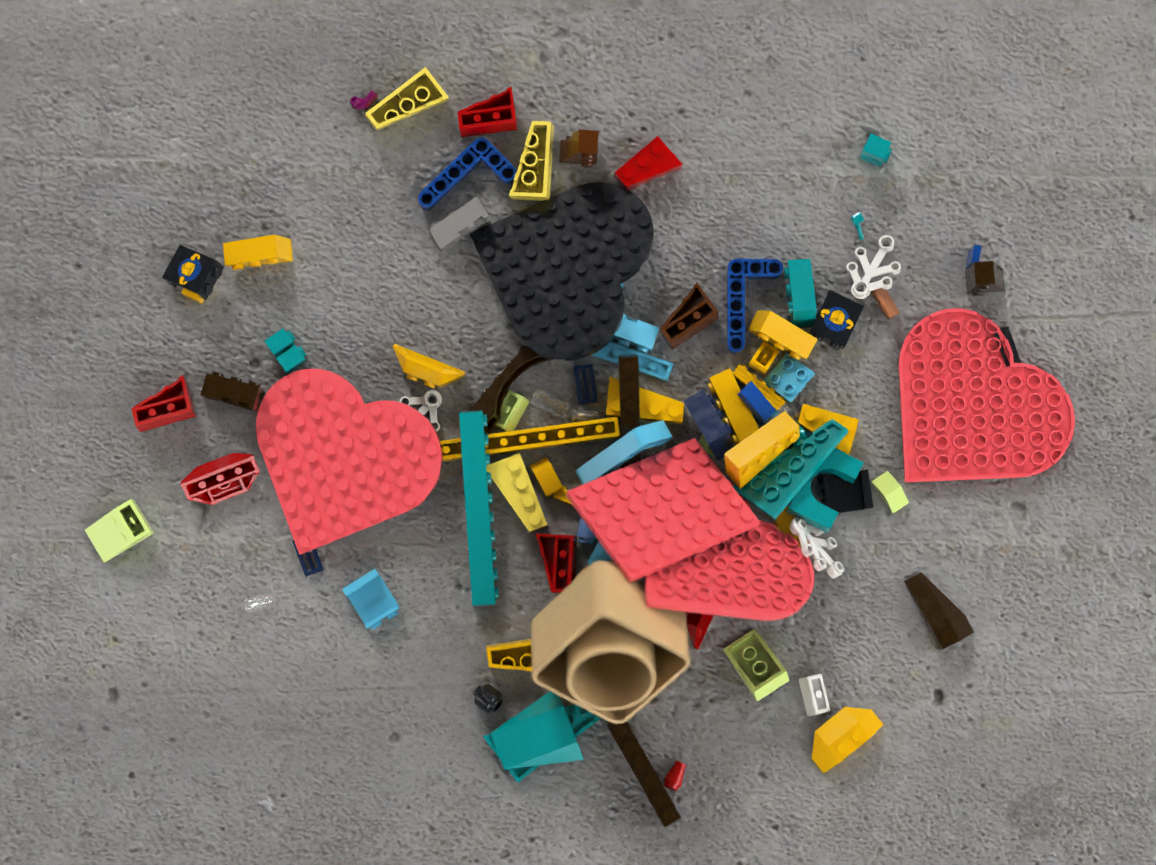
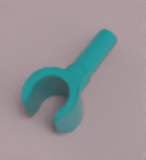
[851,212,864,240]

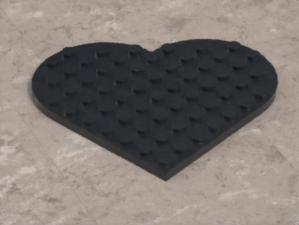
[470,182,654,361]

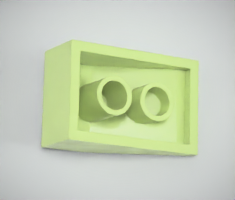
[723,629,790,702]

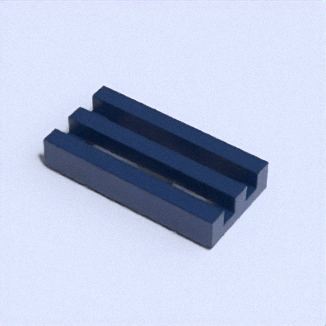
[574,364,598,405]
[292,540,324,577]

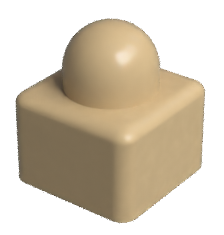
[531,561,690,723]

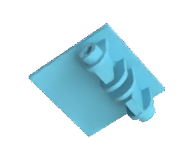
[764,353,815,403]

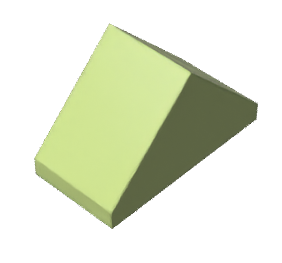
[872,471,909,513]

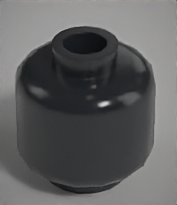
[473,684,503,713]

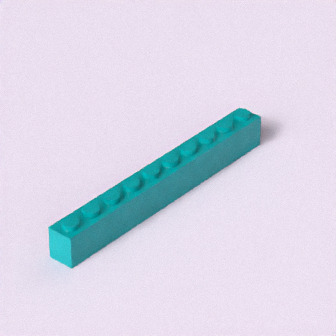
[459,410,499,606]

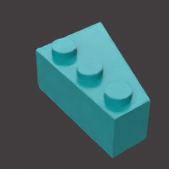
[784,258,817,328]

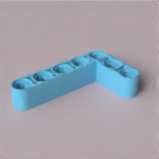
[575,420,673,485]

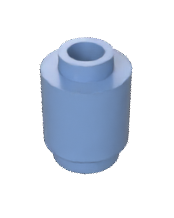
[577,518,596,544]

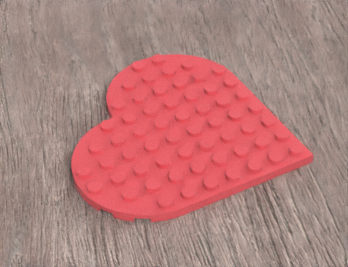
[898,308,1075,483]
[256,369,443,555]
[644,479,814,621]

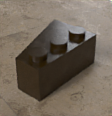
[965,261,1005,296]

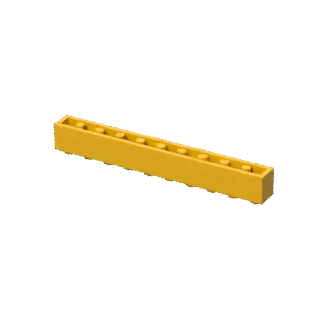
[707,368,809,548]
[440,417,620,462]

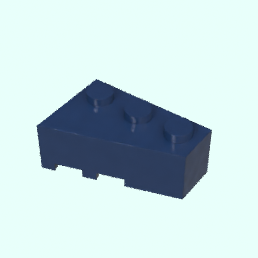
[684,389,736,460]

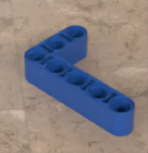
[418,137,516,210]
[727,259,783,354]

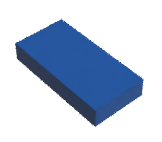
[965,244,982,269]
[737,381,776,423]

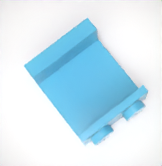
[342,569,400,630]

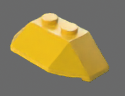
[393,343,466,389]
[811,707,884,773]

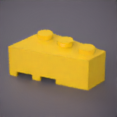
[747,310,817,360]

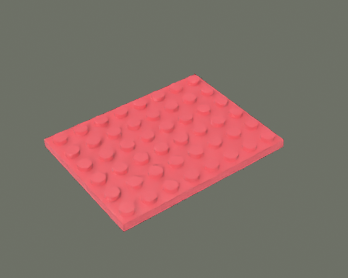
[566,438,760,583]

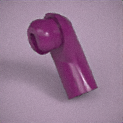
[350,90,378,110]

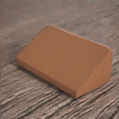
[870,288,899,320]

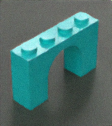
[786,448,864,533]

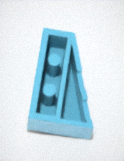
[610,314,659,353]

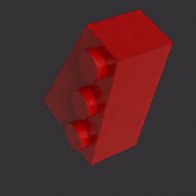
[457,86,517,138]
[614,136,683,190]
[131,375,196,432]
[535,533,577,594]

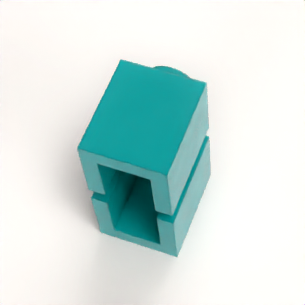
[859,133,893,167]
[264,328,307,374]

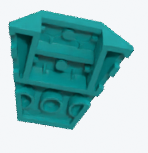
[491,691,584,770]

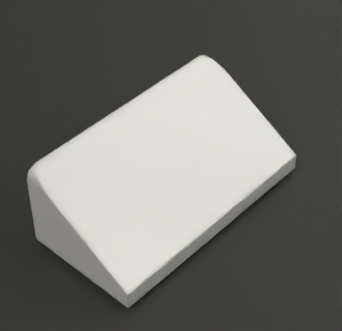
[799,673,830,716]

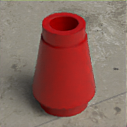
[663,761,686,791]

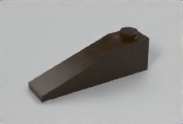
[904,572,974,650]

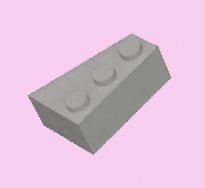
[429,196,490,252]

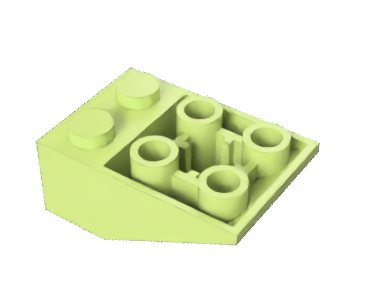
[85,499,154,563]

